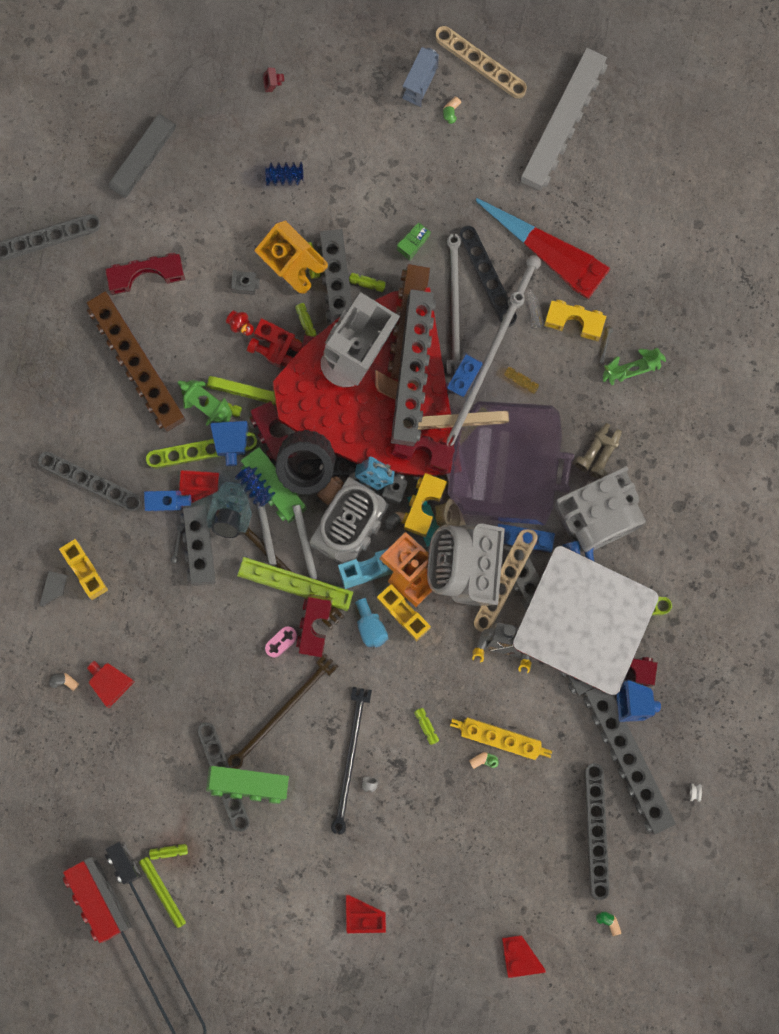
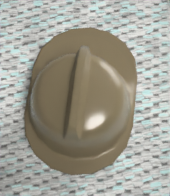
[435,497,466,527]

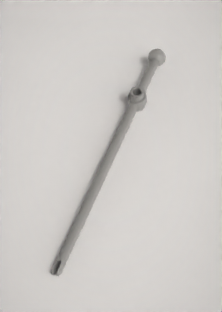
[447,255,541,446]

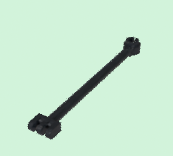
[331,687,372,835]

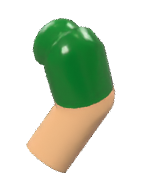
[596,911,622,936]

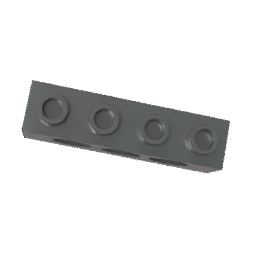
[180,505,216,586]

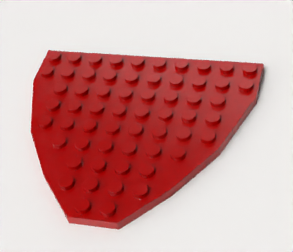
[273,287,461,478]

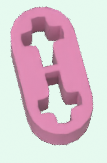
[265,626,297,658]

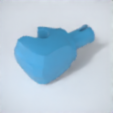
[355,598,389,648]

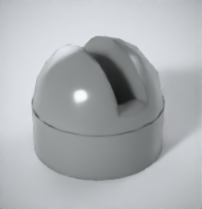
[362,776,378,793]

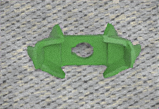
[603,348,666,385]
[178,380,232,426]

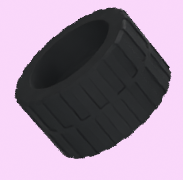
[275,430,336,495]

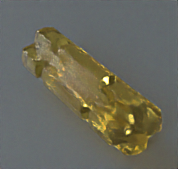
[504,367,539,394]

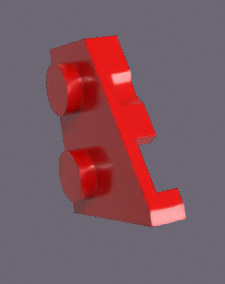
[346,895,386,934]
[502,935,546,978]

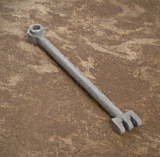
[446,233,462,374]

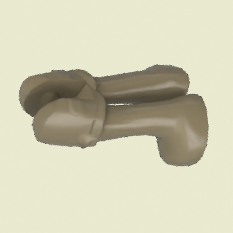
[573,423,622,479]

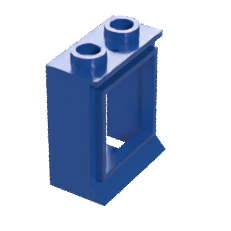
[446,352,483,397]

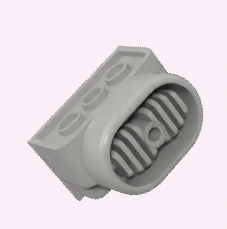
[321,292,400,387]
[554,466,646,552]
[310,477,389,564]
[427,524,505,606]

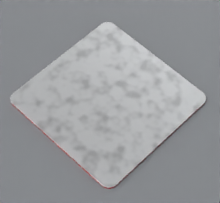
[513,546,658,695]

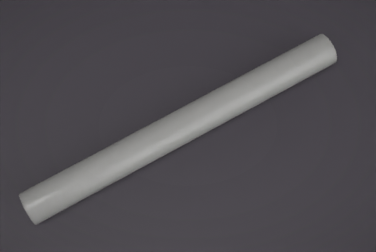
[254,492,277,566]
[292,504,318,579]

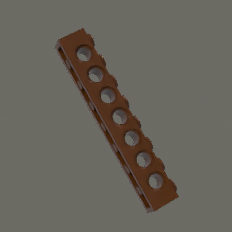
[86,291,186,432]

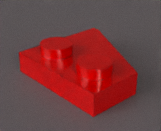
[179,470,219,507]

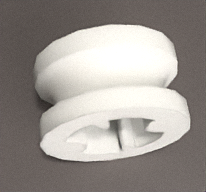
[690,784,702,802]

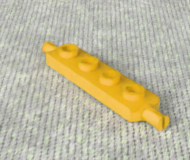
[450,717,553,760]

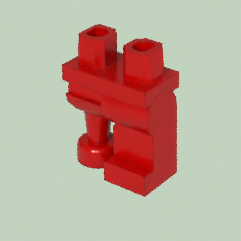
[246,318,303,369]

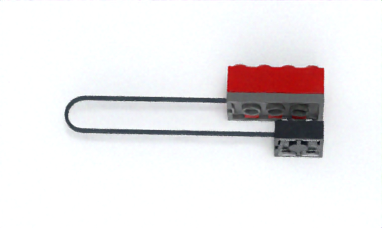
[63,841,207,1034]

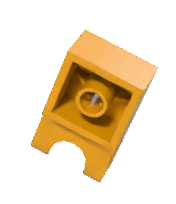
[254,220,328,294]

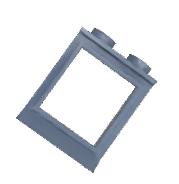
[403,47,439,107]

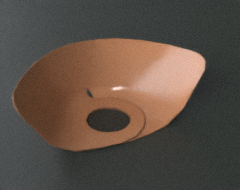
[375,370,414,403]

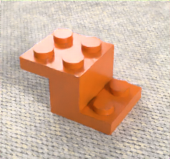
[379,532,432,607]

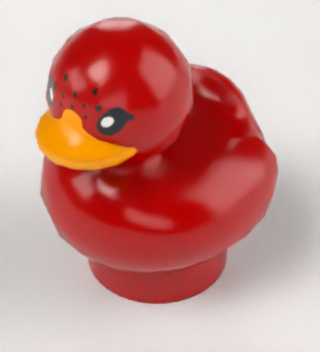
[226,310,254,336]

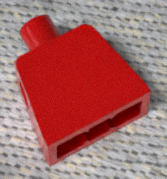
[87,661,135,708]

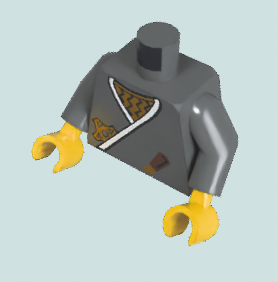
[472,623,532,673]

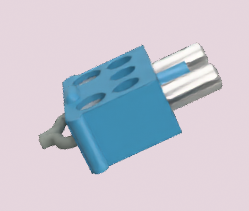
[349,457,395,490]

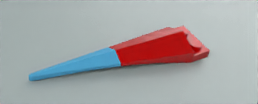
[476,198,610,300]

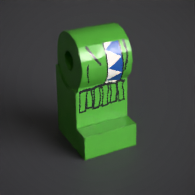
[397,223,431,260]

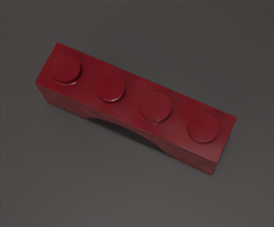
[105,253,186,295]

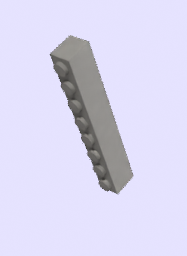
[521,48,608,191]

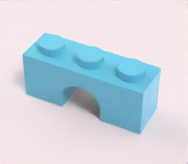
[338,548,393,589]

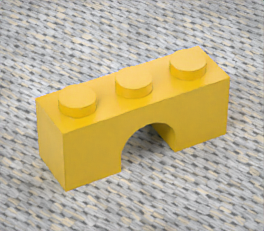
[544,300,606,342]
[402,473,447,538]
[59,539,108,600]
[377,584,431,642]

